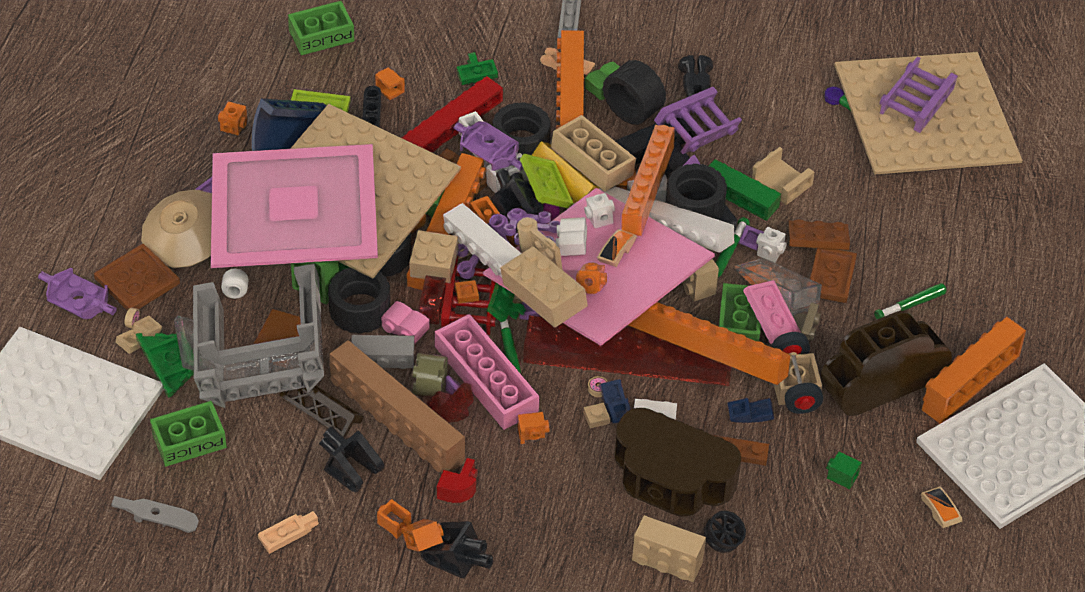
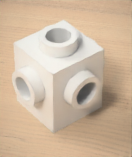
[584,193,615,228]
[756,227,787,263]

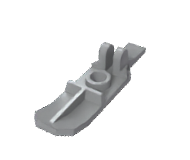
[111,496,199,533]

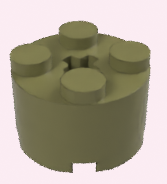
[412,353,448,397]

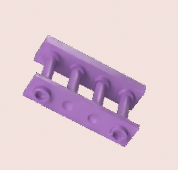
[879,56,958,133]
[654,87,742,154]

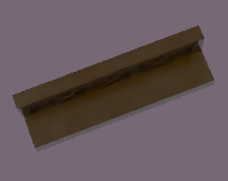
[279,385,364,438]

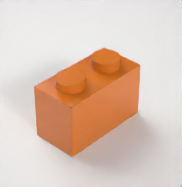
[401,519,444,551]

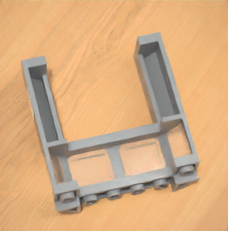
[193,264,324,408]

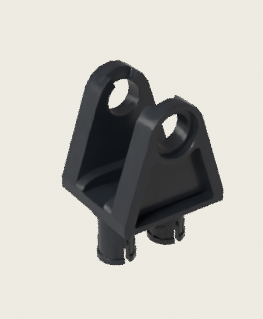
[491,169,543,233]
[319,426,384,493]
[421,521,493,579]

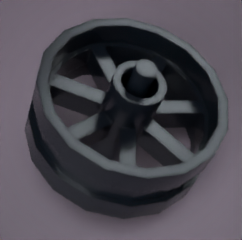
[704,510,746,553]

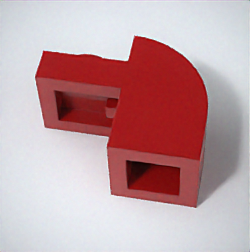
[437,458,478,503]

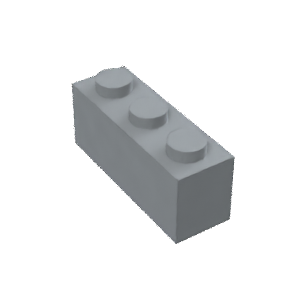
[351,335,414,369]

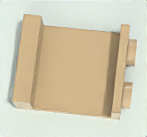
[752,147,815,205]

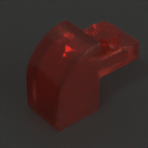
[427,383,474,423]

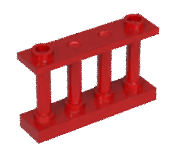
[441,256,496,335]

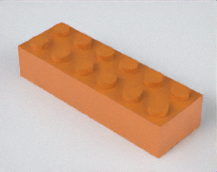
[922,317,1026,424]

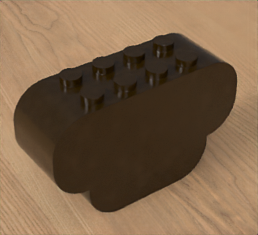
[821,311,952,416]
[614,408,741,517]

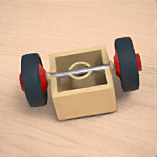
[772,332,823,414]

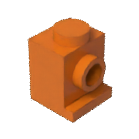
[517,412,549,444]

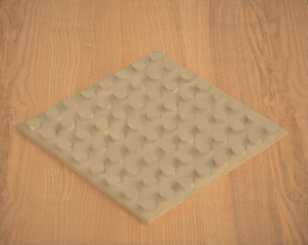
[834,52,1023,175]
[290,104,461,279]

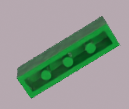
[709,159,781,221]

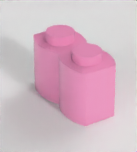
[381,301,429,344]

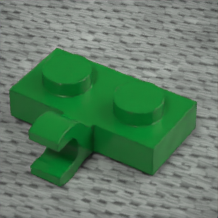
[456,52,498,85]
[487,283,526,323]

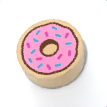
[124,307,140,329]
[588,376,608,397]

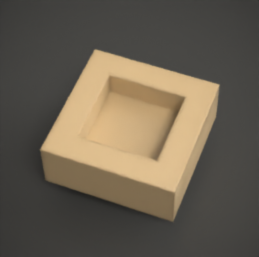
[583,403,610,428]

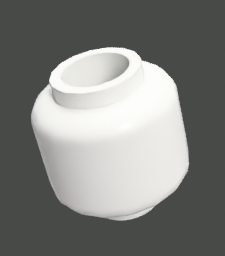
[221,268,249,299]

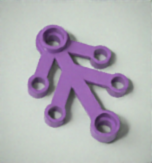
[504,208,560,245]
[457,214,510,279]

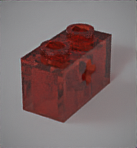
[419,275,446,325]

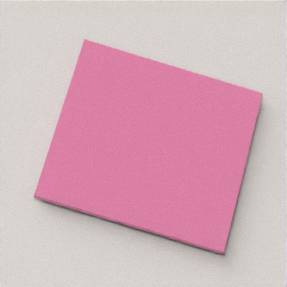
[483,188,715,346]

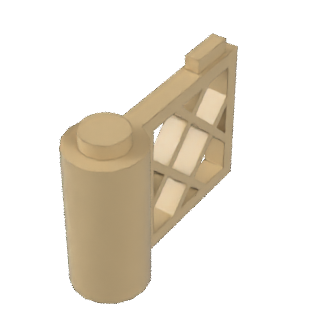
[517,217,563,270]

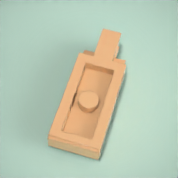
[258,511,319,554]

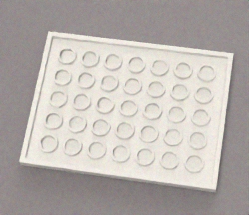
[0,327,163,480]
[916,363,1085,529]

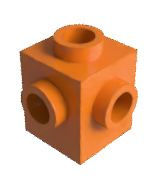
[218,102,247,135]
[576,262,607,294]

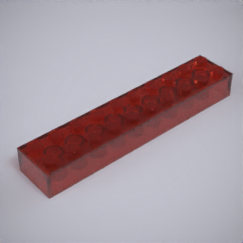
[523,315,731,386]

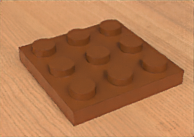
[94,244,180,311]

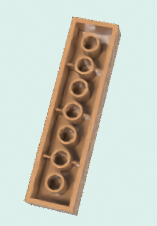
[330,340,465,473]

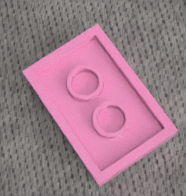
[743,280,801,344]

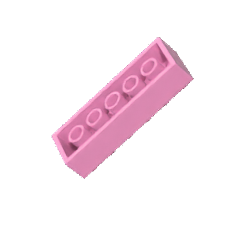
[435,314,539,430]

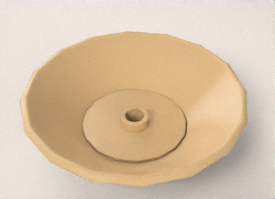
[141,190,212,268]

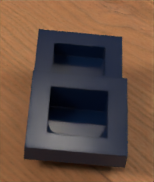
[599,379,631,424]
[728,398,774,423]

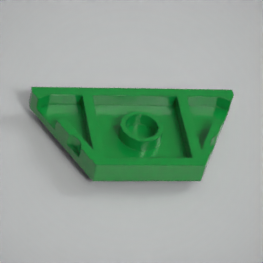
[136,333,199,398]

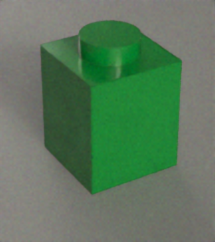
[826,452,862,489]

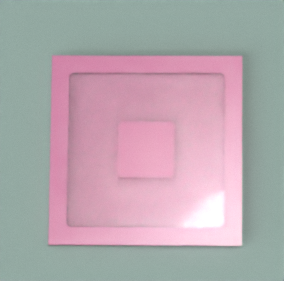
[211,144,378,268]

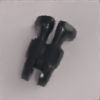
[678,55,714,98]

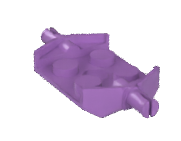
[454,121,523,171]
[38,268,117,319]

